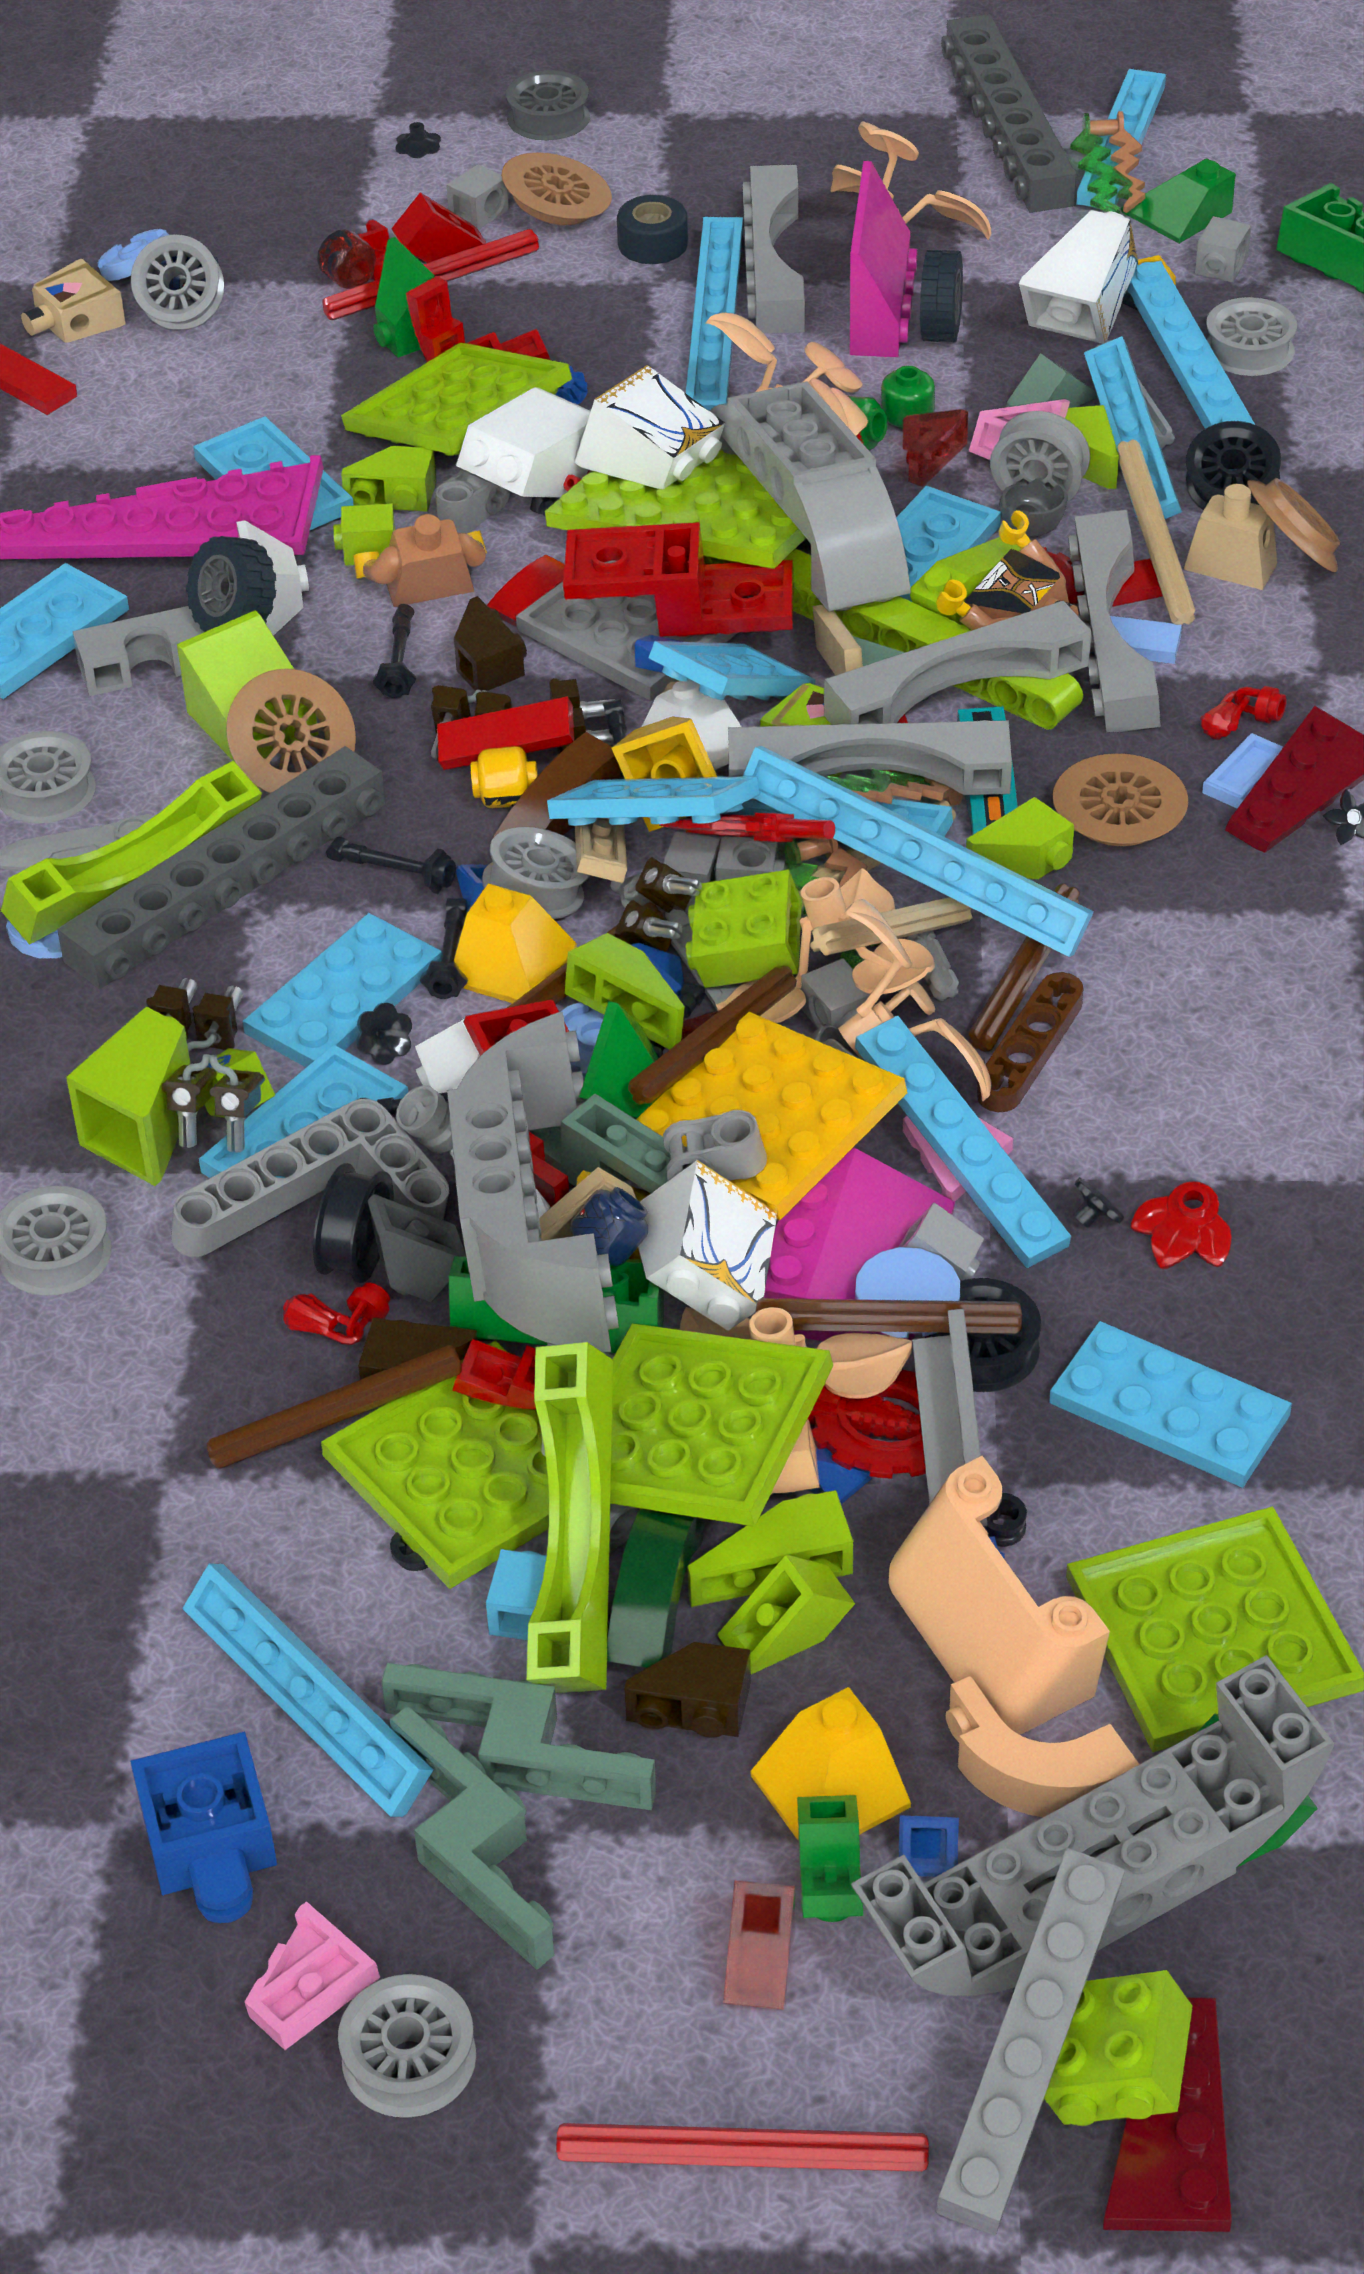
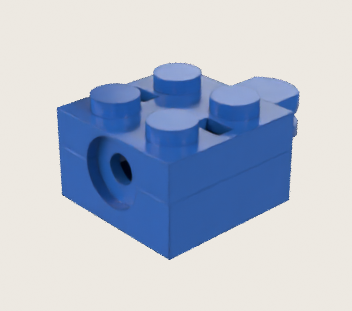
[130,1731,277,1923]

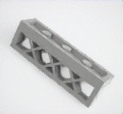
[912,1309,987,1526]

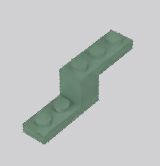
[529,1094,691,1193]
[382,1663,656,1810]
[390,1705,554,1970]

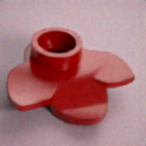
[1131,1181,1232,1269]

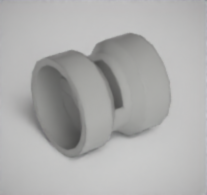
[396,1085,453,1154]

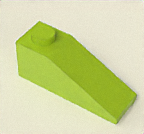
[910,537,1021,626]
[564,933,685,1050]
[688,1490,853,1607]

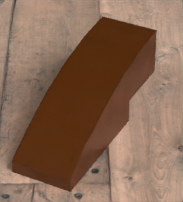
[493,732,621,838]

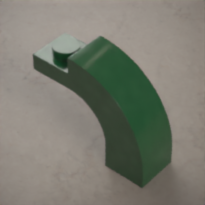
[607,1508,705,1668]

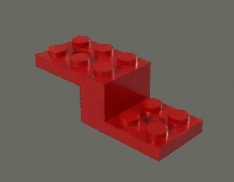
[563,522,794,637]

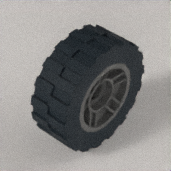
[920,250,963,342]
[186,536,277,632]

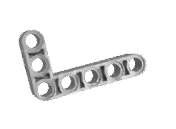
[171,1099,449,1257]

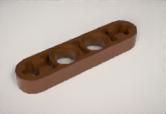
[977,972,1084,1113]

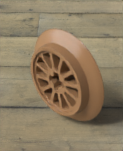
[501,152,612,225]
[1247,478,1340,572]
[226,669,356,793]
[1053,754,1188,846]

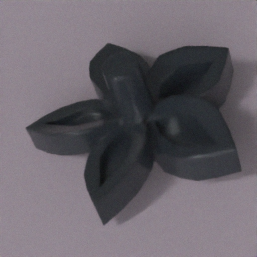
[1322,789,1364,845]

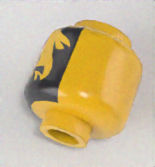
[471,746,538,808]

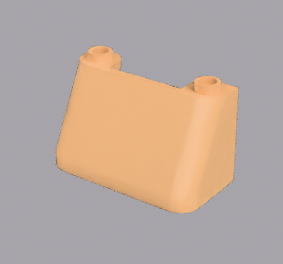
[888,1455,1110,1734]

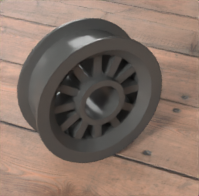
[506,70,590,141]

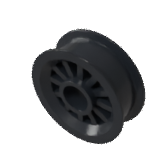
[1186,421,1281,510]
[313,1163,394,1283]
[925,1278,1041,1392]

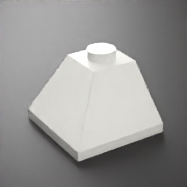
[236,520,309,635]
[642,679,741,770]

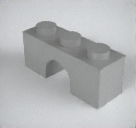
[72,606,204,696]

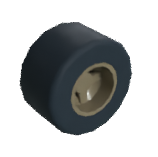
[617,194,688,264]

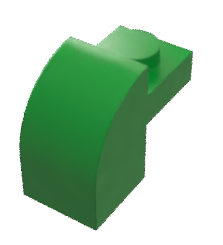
[797,1795,863,1922]

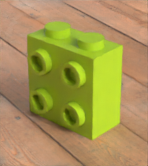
[686,869,802,988]
[1044,1970,1192,2126]

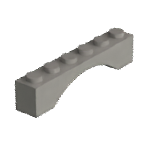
[743,165,805,333]
[1068,509,1161,732]
[824,601,1091,725]
[728,720,1012,800]
[936,1847,1125,2236]

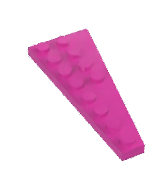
[0,455,324,559]

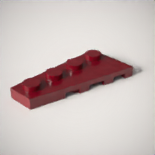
[1225,706,1364,853]
[1103,1997,1232,2232]

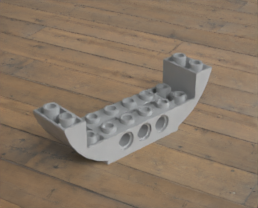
[710,382,911,611]
[447,1012,619,1352]
[851,1655,1334,1996]

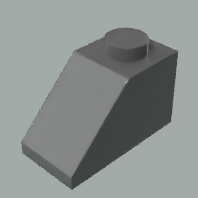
[368,1194,466,1302]

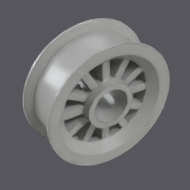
[131,235,224,329]
[1206,297,1297,376]
[990,411,1090,502]
[0,731,96,824]
[482,827,590,919]
[0,1186,112,1296]
[338,1974,476,2117]

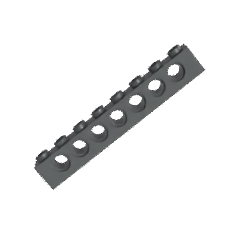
[941,14,1076,213]
[57,746,385,990]

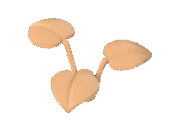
[831,121,991,240]
[705,313,868,436]
[716,868,935,1023]
[838,899,991,1102]
[679,1307,913,1494]

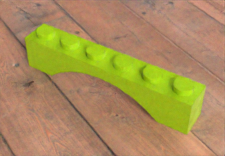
[1,760,262,945]
[526,1342,613,1693]

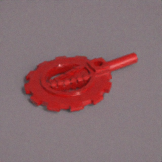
[659,813,835,842]
[808,1368,926,1479]

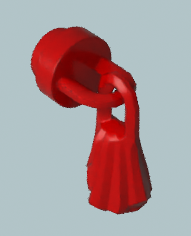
[1200,686,1287,740]
[283,1282,390,1345]

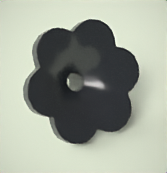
[395,122,441,158]
[356,1002,412,1065]
[1073,1177,1125,1228]

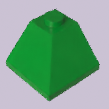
[1121,158,1236,244]
[373,237,435,358]
[579,1001,662,1119]

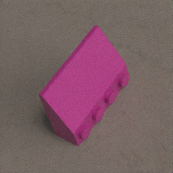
[850,161,918,357]
[764,1148,955,1344]

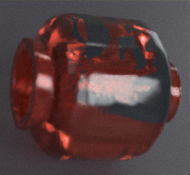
[317,229,376,289]

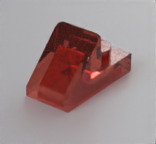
[903,409,968,487]
[723,1880,796,2010]

